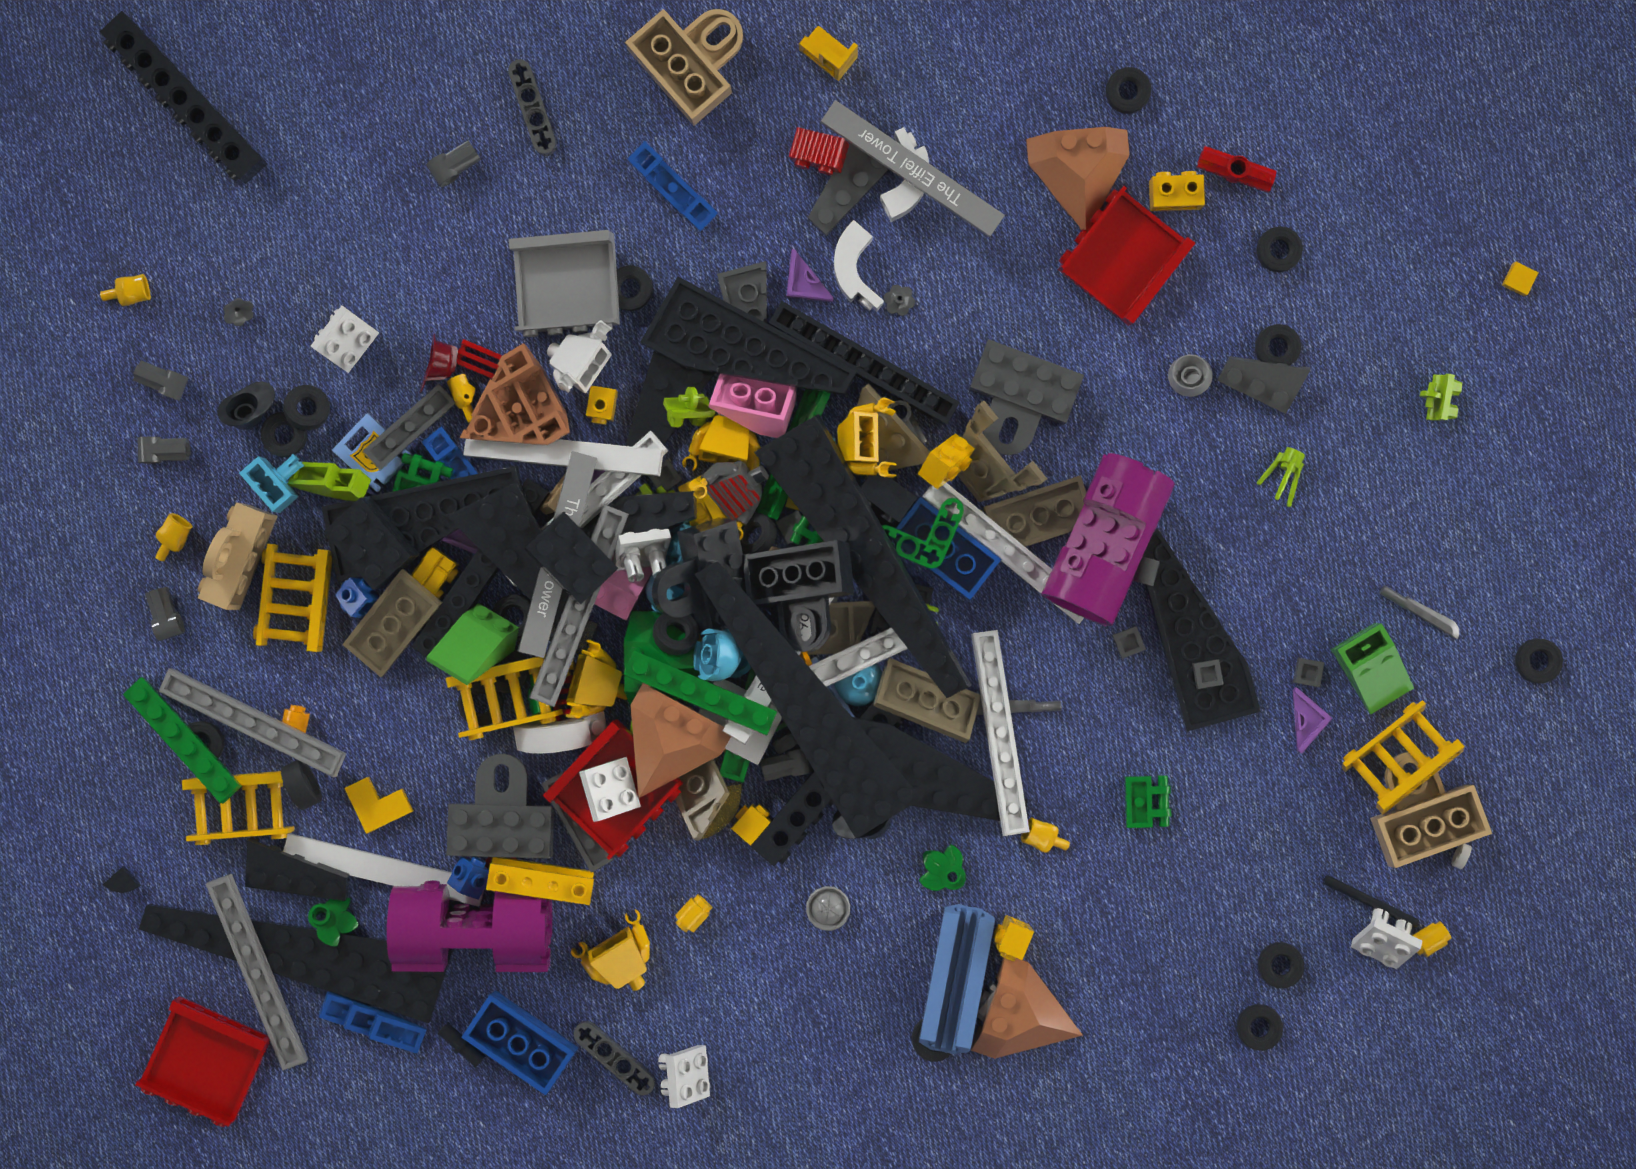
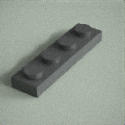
[362,384,455,471]
[541,771,614,872]

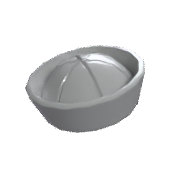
[1168,354,1213,397]
[806,886,850,931]

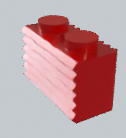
[789,127,849,175]

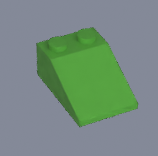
[426,603,519,685]

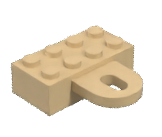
[625,9,743,126]
[198,502,278,610]
[1370,752,1492,868]

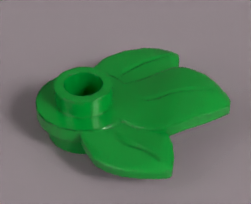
[919,844,966,891]
[308,897,359,947]

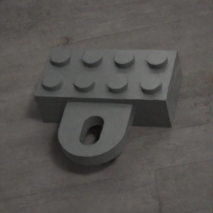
[969,339,1084,456]
[446,754,554,858]

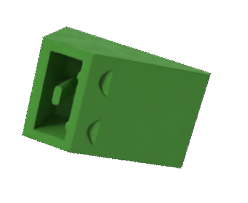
[1331,623,1414,714]

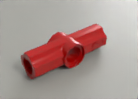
[1196,146,1277,193]

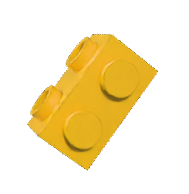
[1149,171,1205,211]
[918,433,975,490]
[992,915,1034,961]

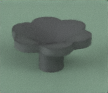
[884,285,915,316]
[223,298,254,326]

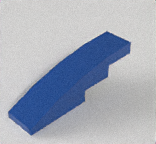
[318,991,427,1053]

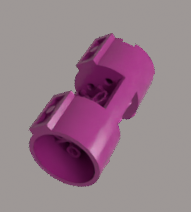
[1041,453,1175,626]
[387,880,553,972]

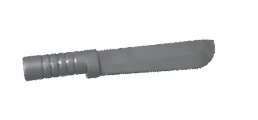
[1379,585,1459,639]
[976,700,1062,715]

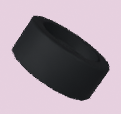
[281,760,322,810]

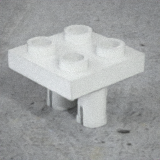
[311,306,379,373]
[613,529,671,582]
[579,757,641,822]
[1351,908,1422,969]
[658,1045,710,1108]

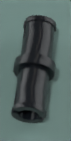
[438,1022,486,1068]

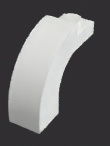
[880,127,929,222]
[834,220,884,312]
[513,711,607,753]

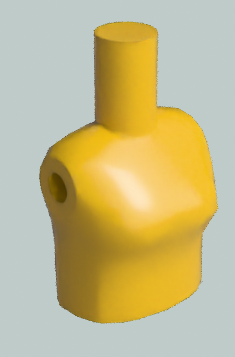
[100,274,151,306]
[447,373,475,423]
[155,513,193,561]
[1021,817,1070,853]

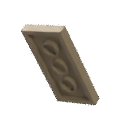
[983,475,1086,547]
[342,569,443,677]
[873,658,981,743]

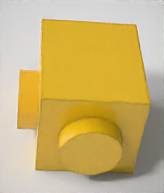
[586,386,618,425]
[731,804,771,846]

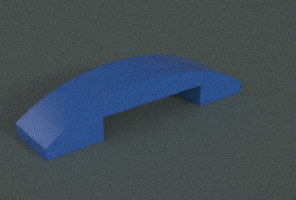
[627,141,718,232]
[422,426,479,479]

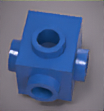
[335,577,379,618]
[447,856,489,900]

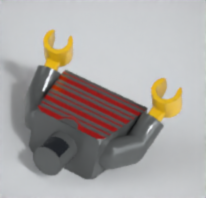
[689,461,768,540]

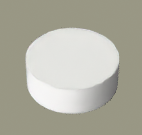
[1451,844,1472,869]

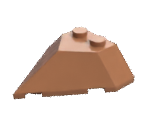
[1026,127,1130,231]
[460,343,570,445]
[631,683,731,798]
[970,957,1083,1059]

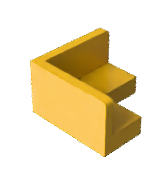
[799,26,858,81]

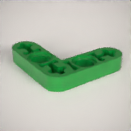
[882,498,964,569]

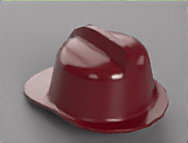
[420,333,458,394]

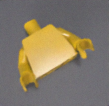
[837,397,897,478]
[682,415,761,471]
[566,639,627,719]
[571,909,650,991]

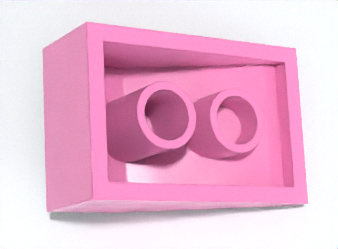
[709,374,797,438]
[594,552,653,620]

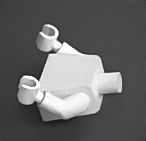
[547,320,612,394]

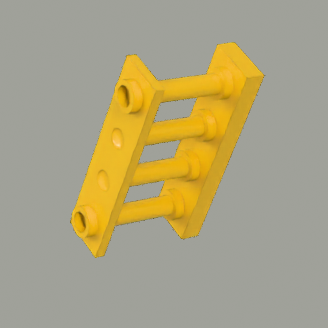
[253,544,333,652]
[446,655,563,741]
[1342,700,1465,815]
[182,771,294,845]
[486,857,594,905]

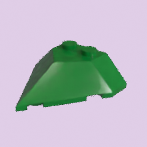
[624,610,708,707]

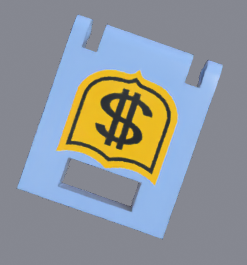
[332,413,412,492]

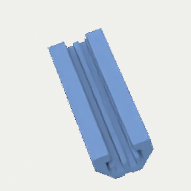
[919,904,995,1054]

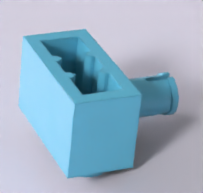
[239,454,304,513]

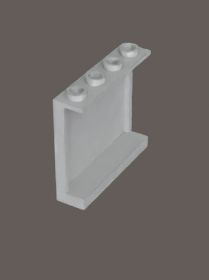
[509,230,620,337]

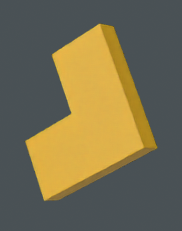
[345,777,414,834]

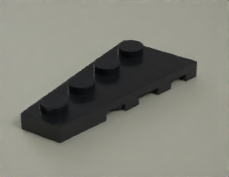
[245,837,349,901]

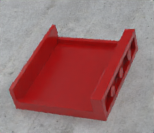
[1057,186,1195,326]
[543,719,683,860]
[135,996,271,1127]

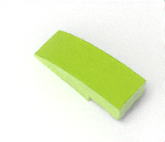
[287,462,371,501]

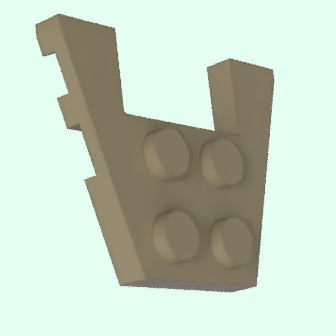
[958,401,1047,502]

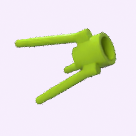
[1257,447,1305,507]

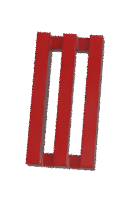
[456,339,502,379]

